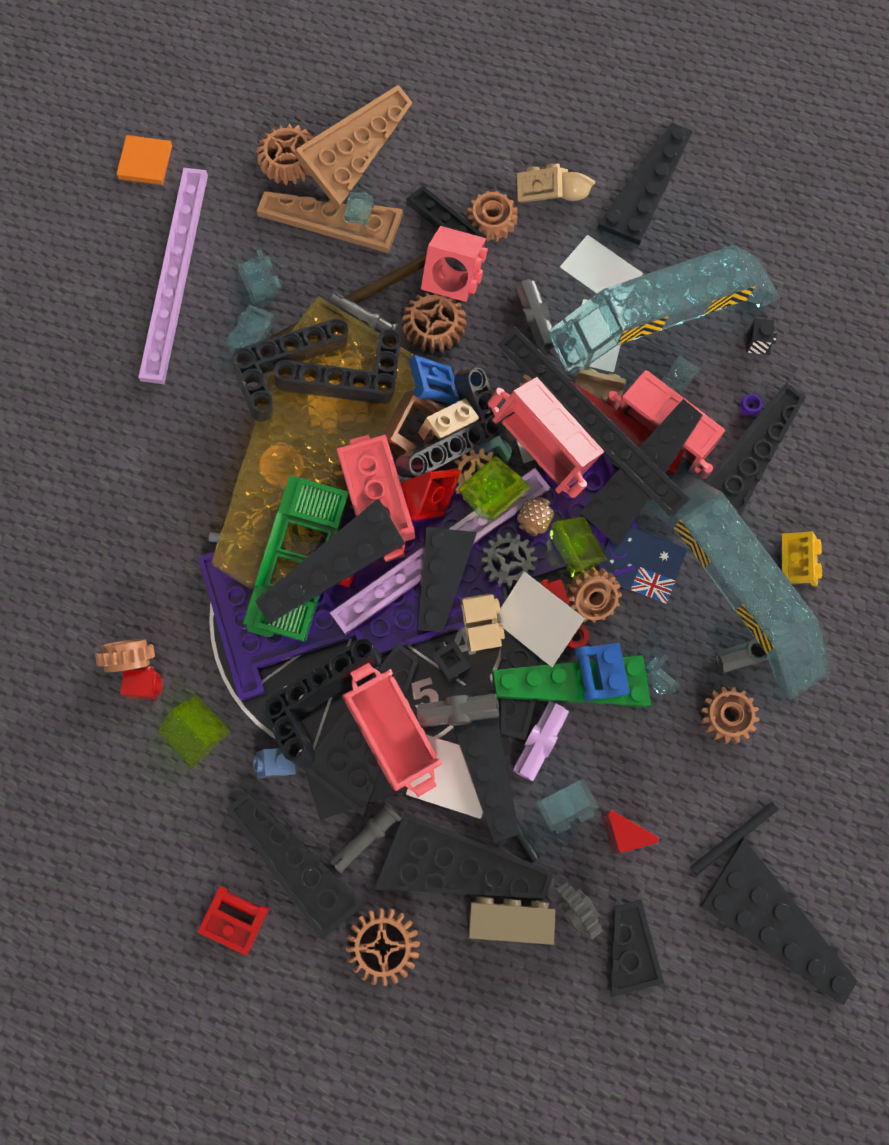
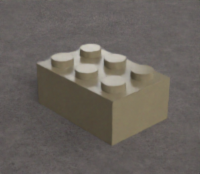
[468,897,556,945]

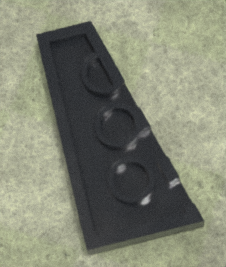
[416,527,477,632]
[500,628,546,741]

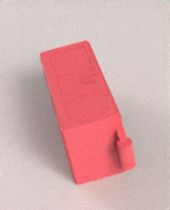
[606,370,725,479]
[488,377,604,498]
[336,434,415,562]
[342,663,442,797]

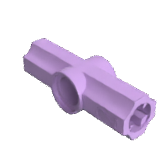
[513,701,569,782]

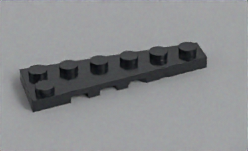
[580,399,703,546]
[255,499,405,624]

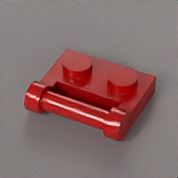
[198,886,269,956]

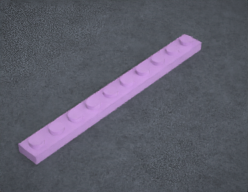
[138,168,208,384]
[330,468,550,635]

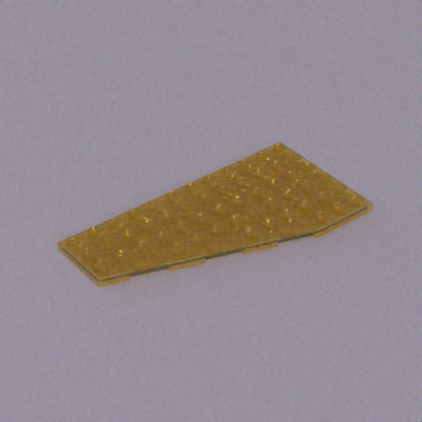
[212,296,430,590]

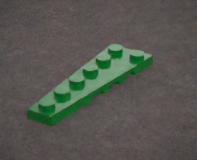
[491,655,651,707]

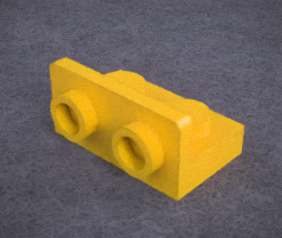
[782,531,822,586]

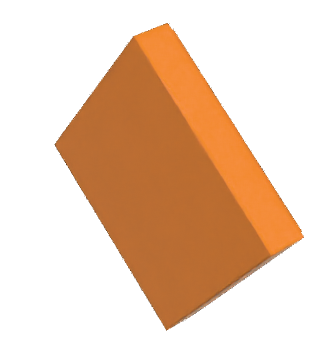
[116,135,172,185]

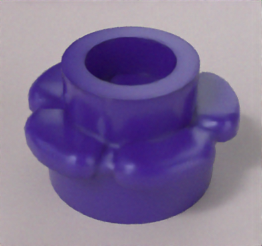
[739,394,763,417]

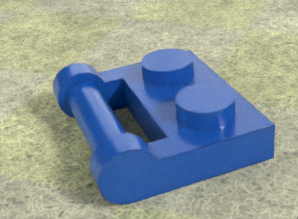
[409,355,460,407]
[574,643,630,701]

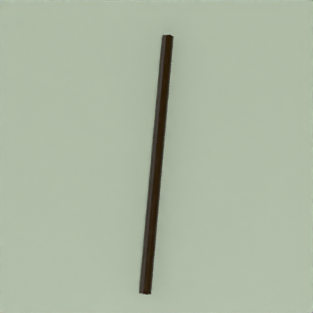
[240,253,427,365]

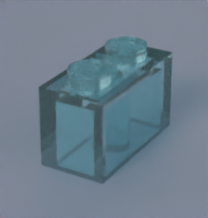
[535,778,598,835]

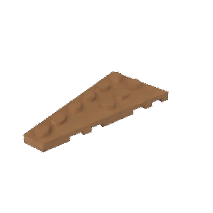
[294,85,412,209]

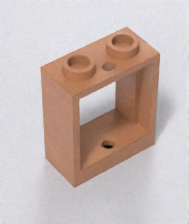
[383,390,446,464]

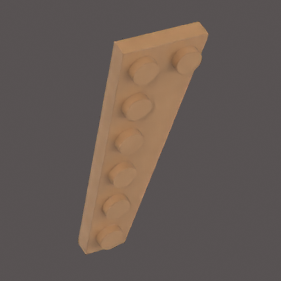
[257,191,403,253]

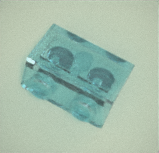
[236,249,281,308]
[227,305,276,355]

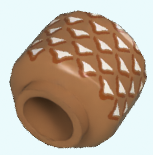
[517,496,554,536]

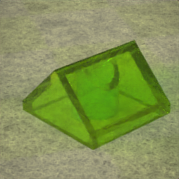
[458,456,530,521]
[550,517,608,578]
[158,695,231,769]

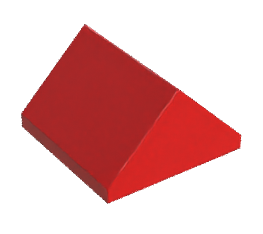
[400,469,461,521]
[602,810,660,854]

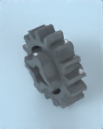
[481,532,537,589]
[555,882,603,939]

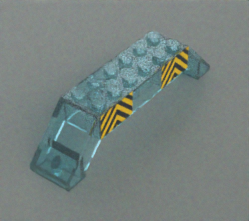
[548,245,780,374]
[646,470,832,701]

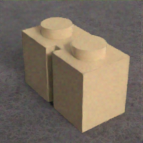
[460,593,505,652]

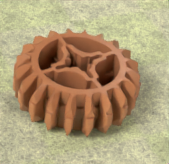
[257,124,313,186]
[402,291,466,355]
[346,908,420,986]

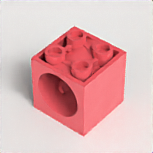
[421,226,488,302]

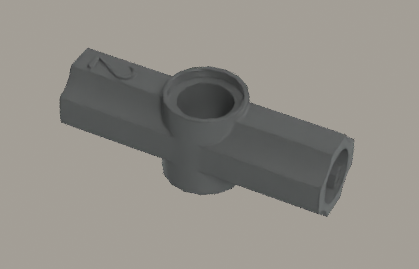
[515,279,558,352]
[715,630,797,674]
[417,694,499,727]

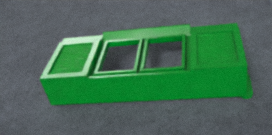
[243,475,350,643]

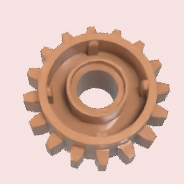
[467,191,518,241]
[566,567,622,623]
[95,639,155,672]
[700,687,759,744]

